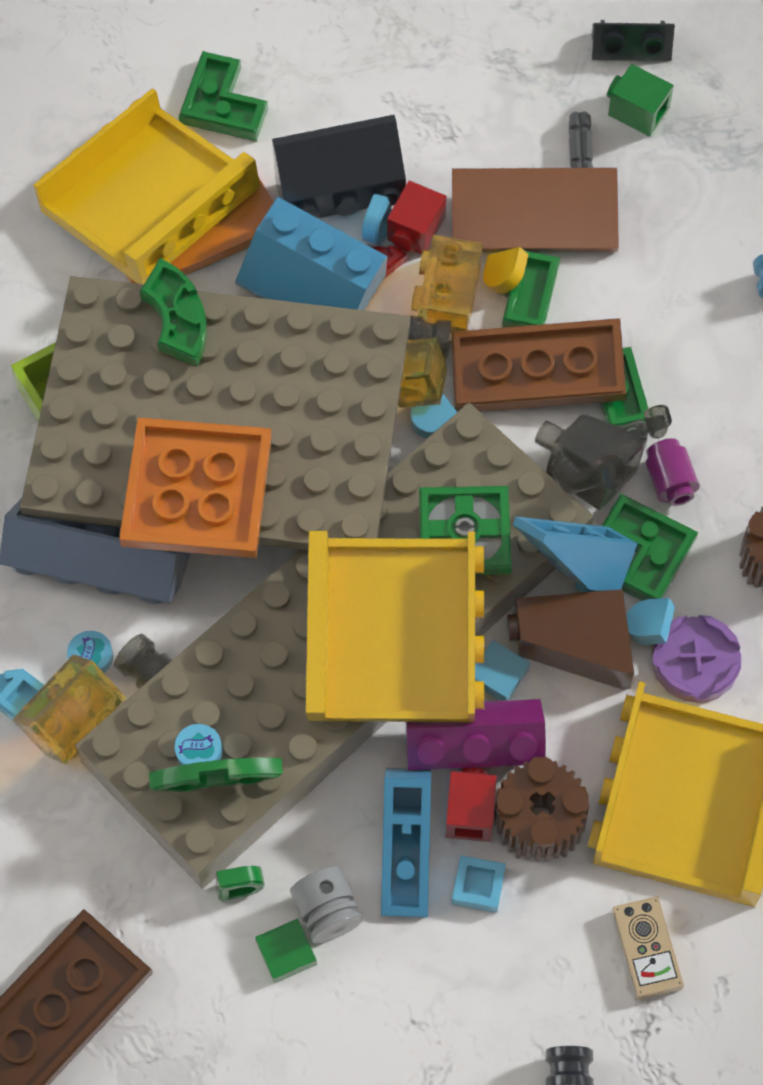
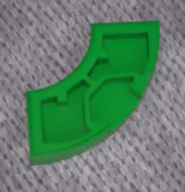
[139,258,207,367]
[149,757,283,793]

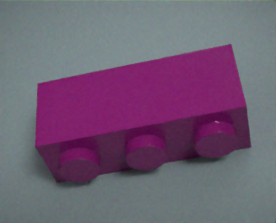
[405,699,546,770]

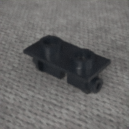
[592,20,675,61]

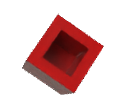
[387,180,446,256]
[445,767,497,842]

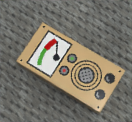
[612,896,684,1000]

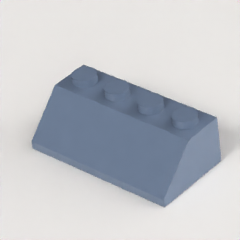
[0,498,191,604]

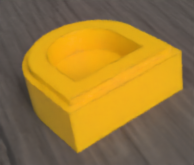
[483,247,529,294]

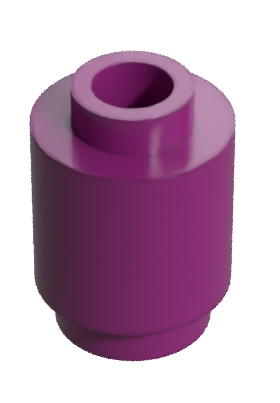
[645,438,700,506]

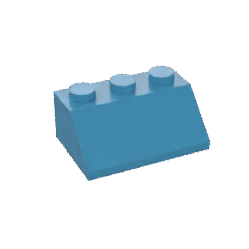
[235,197,387,310]

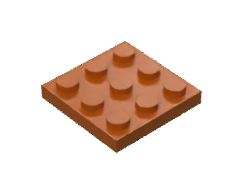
[119,417,272,558]

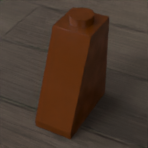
[507,589,634,689]

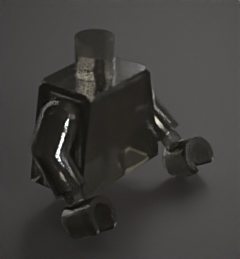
[535,405,672,510]

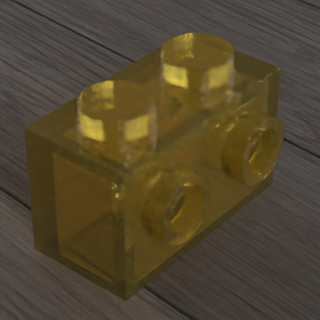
[411,235,483,333]
[12,654,126,764]

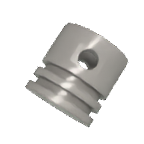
[290,866,363,943]

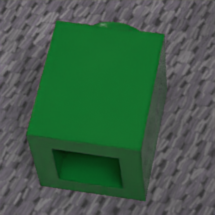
[606,64,674,137]

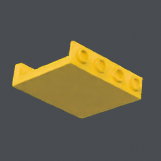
[33,88,260,284]
[306,531,484,722]
[587,681,763,907]

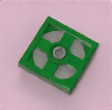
[419,486,512,575]

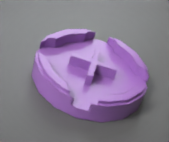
[652,615,742,703]

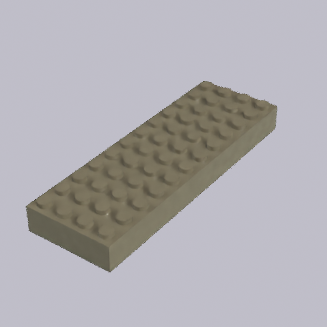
[75,403,594,889]

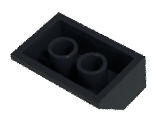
[272,114,406,218]

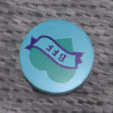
[67,631,114,678]
[175,724,222,765]

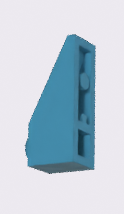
[513,517,638,592]
[381,768,431,917]

